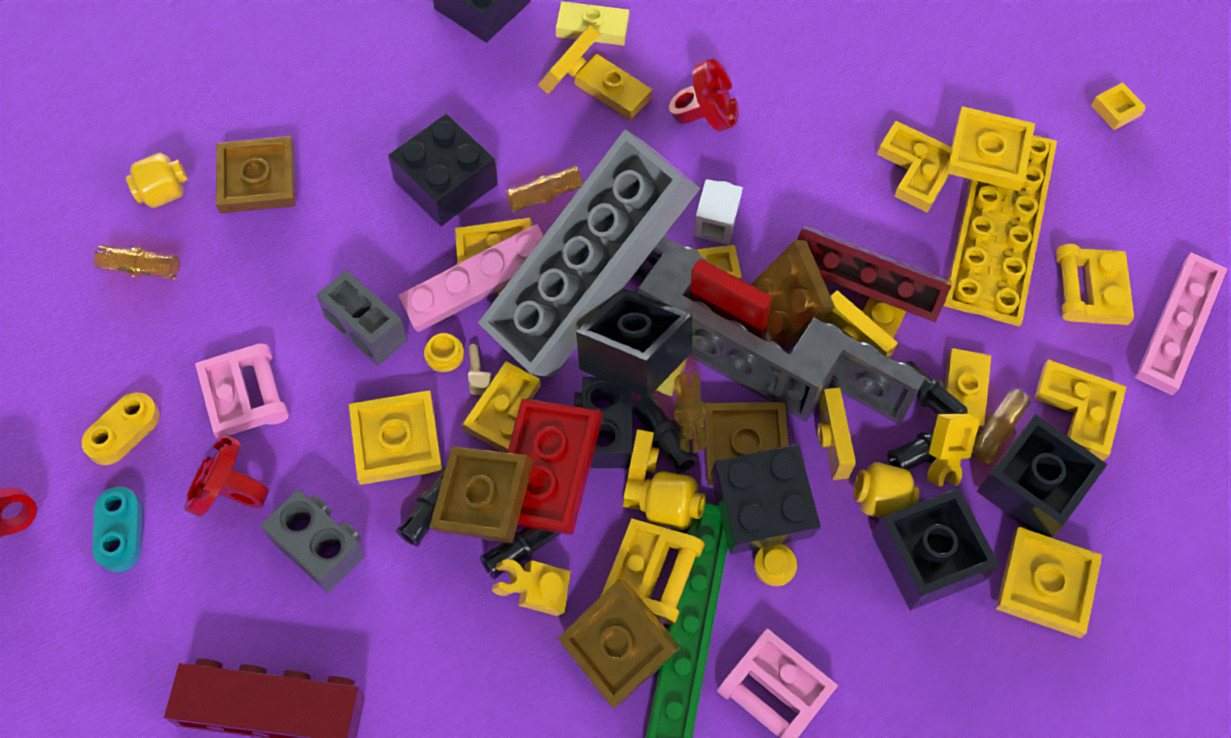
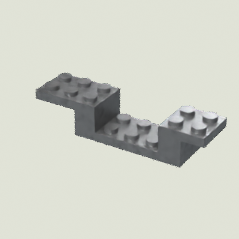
[632,235,925,425]

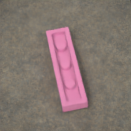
[398,224,544,332]
[1135,252,1228,396]

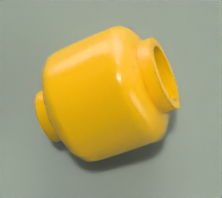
[126,153,188,208]
[853,462,920,518]
[640,471,705,531]

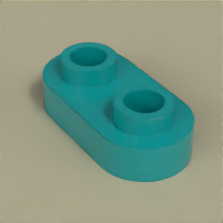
[92,487,142,573]

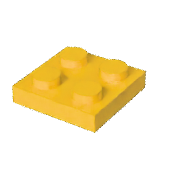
[946,106,1035,191]
[349,390,443,485]
[996,527,1102,638]

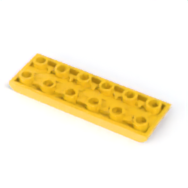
[943,135,1057,327]

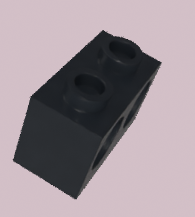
[574,377,633,468]

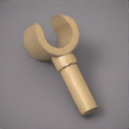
[468,344,492,395]

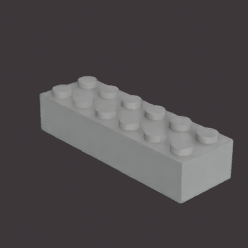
[478,129,701,378]

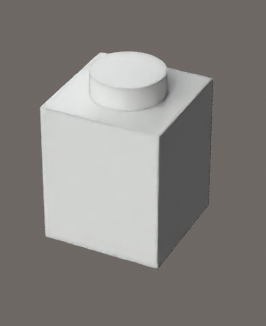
[693,179,743,245]

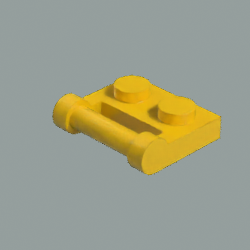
[1056,244,1134,325]
[601,518,705,625]

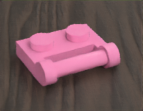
[195,344,289,439]
[717,628,838,738]

